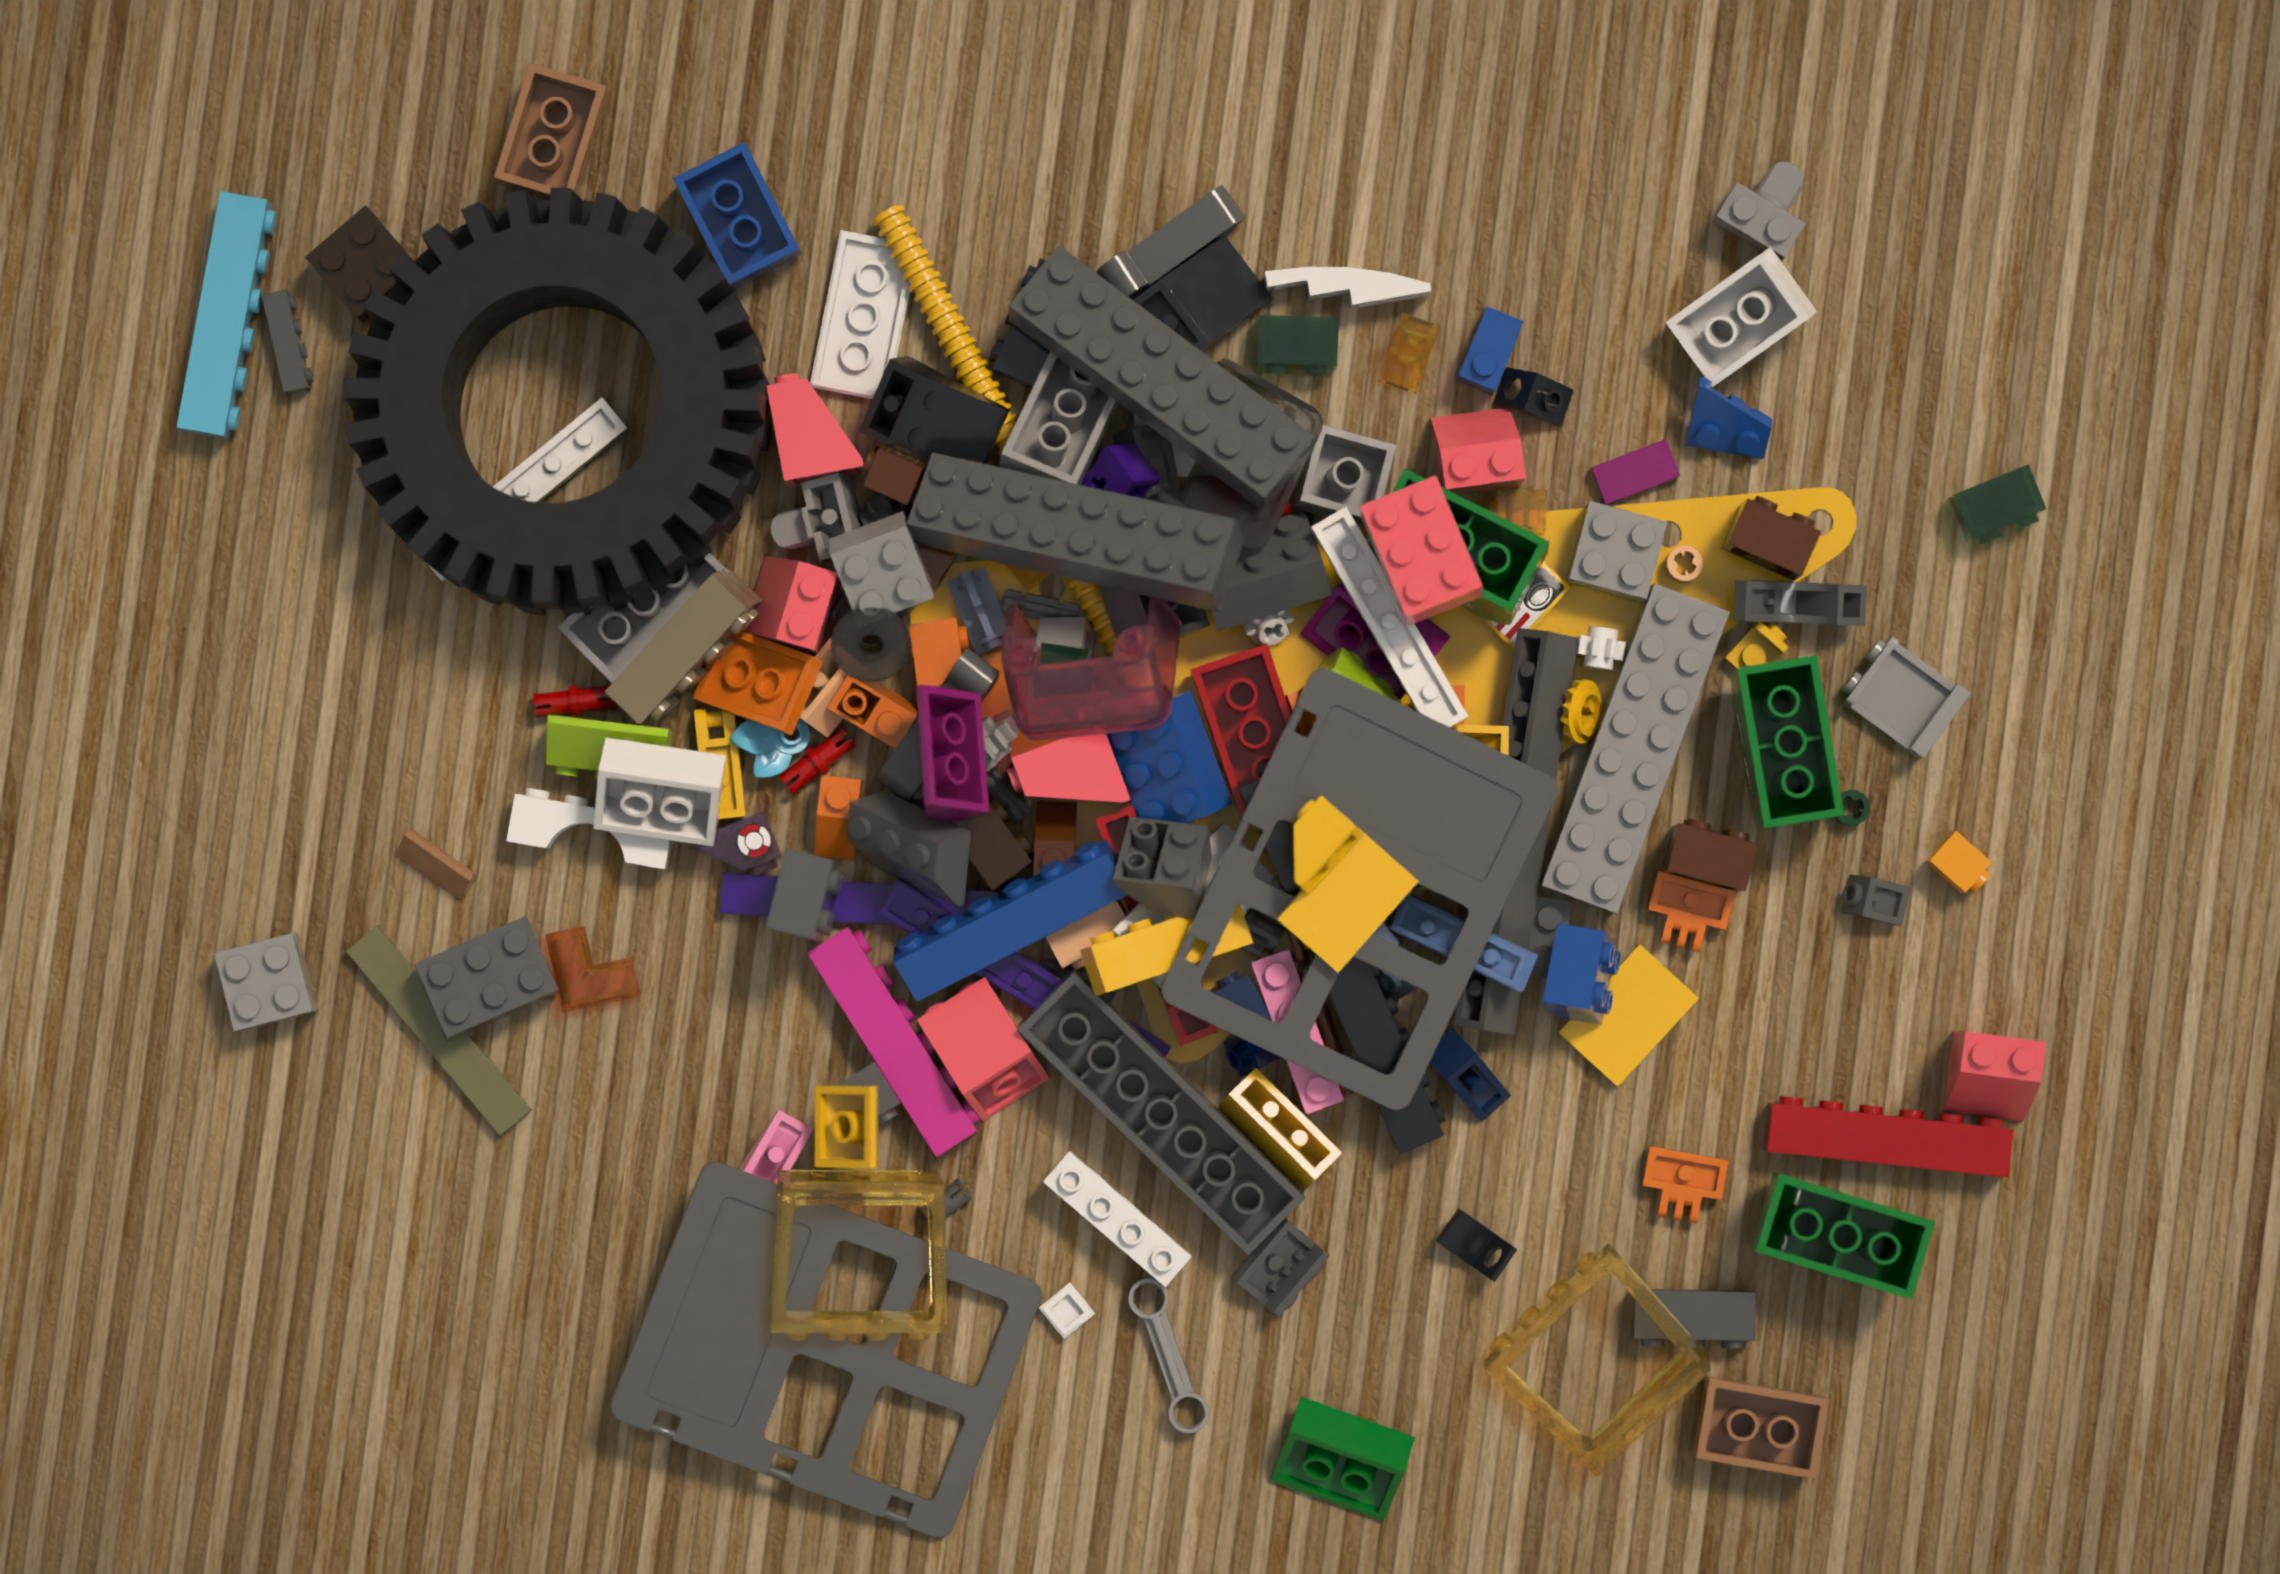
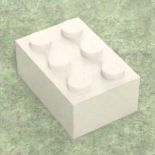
[1666,246,1817,387]
[593,738,726,846]

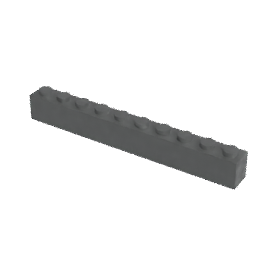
[1453,628,1579,1035]

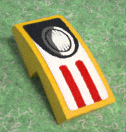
[1485,561,1572,649]

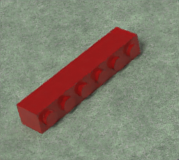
[1764,1096,2014,1177]

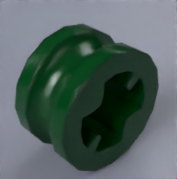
[1835,790,1870,826]

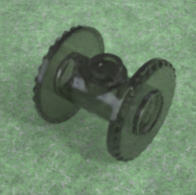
[831,591,911,682]

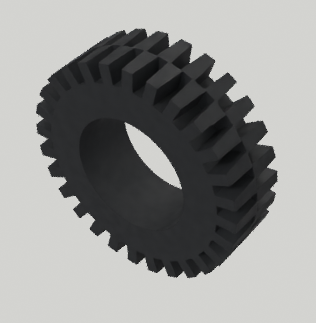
[343,188,771,616]

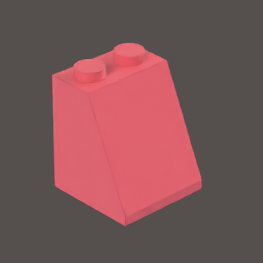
[766,373,864,487]
[1430,408,1526,495]
[743,556,841,655]
[1007,724,1131,805]
[917,977,1050,1122]
[1943,1031,2046,1121]

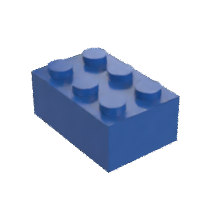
[673,142,802,290]
[1102,690,1233,823]

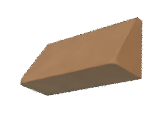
[397,830,477,899]

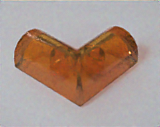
[545,926,641,1013]

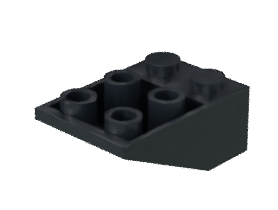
[1133,235,1273,352]
[859,356,1010,464]

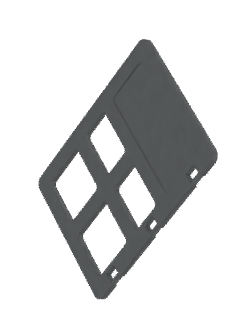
[1161,668,1558,1110]
[611,1162,1042,1538]

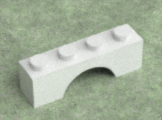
[506,788,673,870]

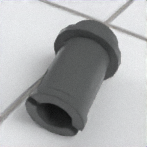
[919,1178,972,1227]

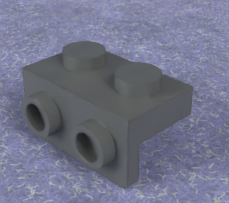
[1231,1218,1329,1317]

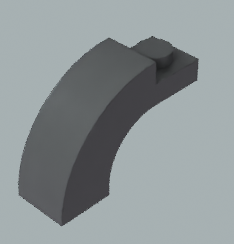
[1734,580,1867,626]

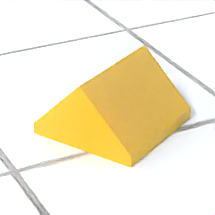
[815,1086,878,1169]

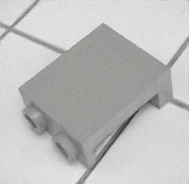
[1841,636,1971,760]

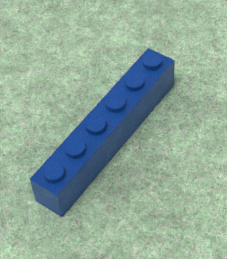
[893,839,1128,1002]

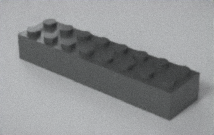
[1009,245,1315,512]
[907,453,1244,612]
[1017,968,1305,1256]

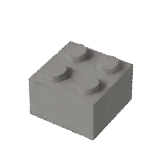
[1292,424,1396,529]
[1566,501,1668,602]
[828,511,935,626]
[214,933,318,1031]

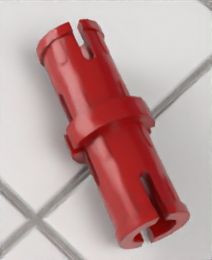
[533,684,617,719]
[778,726,857,796]

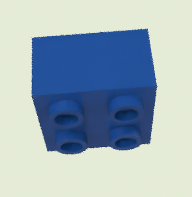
[1543,923,1621,1025]

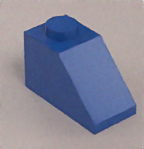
[1456,306,1524,396]

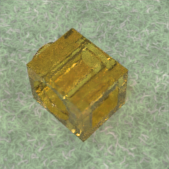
[1489,489,1547,535]

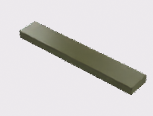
[346,926,532,1136]

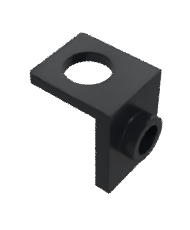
[1493,367,1574,427]
[1436,1208,1517,1282]

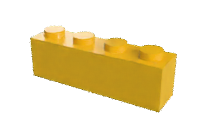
[1080,901,1253,996]

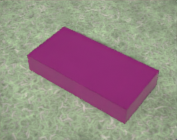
[1591,439,1680,505]

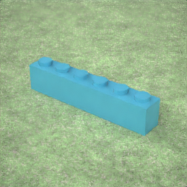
[176,191,277,440]

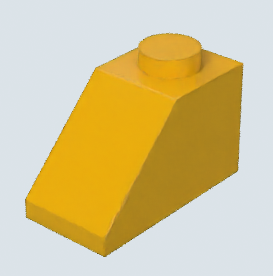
[1294,795,1364,896]

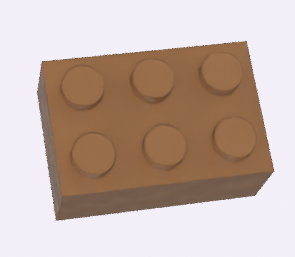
[494,63,610,199]
[1692,1376,1830,1479]

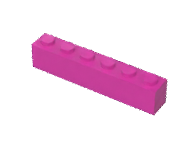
[807,927,980,1157]

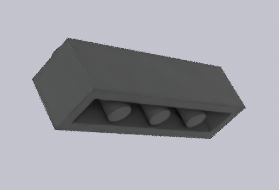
[262,290,314,395]

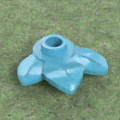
[730,718,810,778]

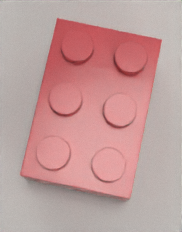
[1360,475,1483,627]

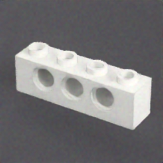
[1043,1150,1192,1287]

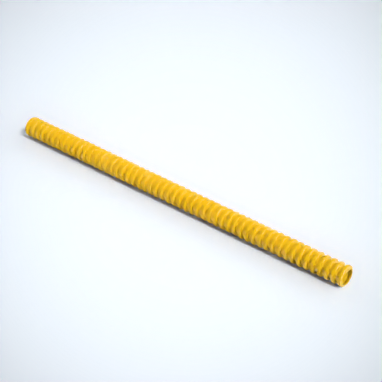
[872,205,1166,709]

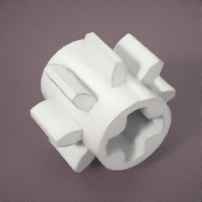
[1241,609,1294,646]
[1576,626,1626,671]

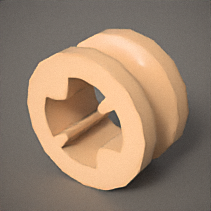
[1666,545,1703,582]

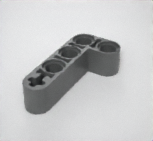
[1096,185,1246,300]
[875,648,1000,802]

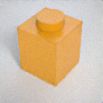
[1924,831,1992,893]

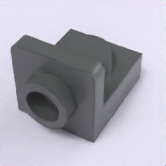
[1841,874,1911,926]

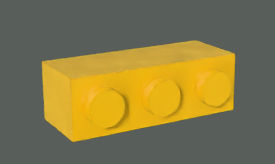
[1218,1068,1342,1191]

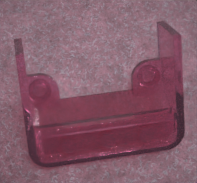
[1001,597,1181,741]

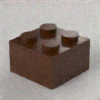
[1721,496,1822,581]
[1661,818,1758,892]

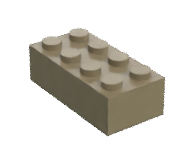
[604,568,763,725]

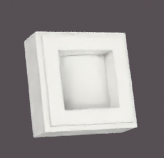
[1039,1282,1095,1339]

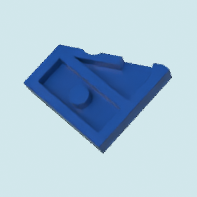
[1685,377,1772,459]

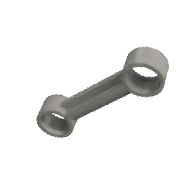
[1129,1277,1209,1433]

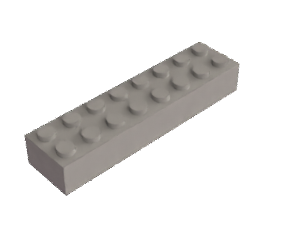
[1539,583,1730,914]

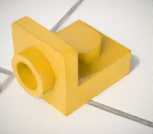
[1724,622,1789,669]

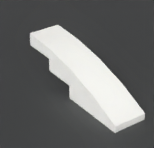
[1264,267,1431,309]

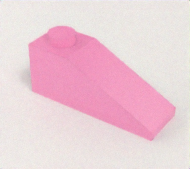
[739,1109,814,1185]

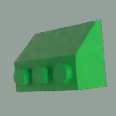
[1270,1397,1415,1522]

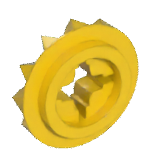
[1560,679,1603,744]

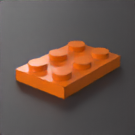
[692,631,823,736]

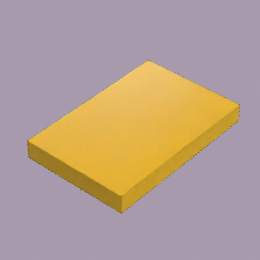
[1276,827,1418,973]
[1558,944,1699,1087]

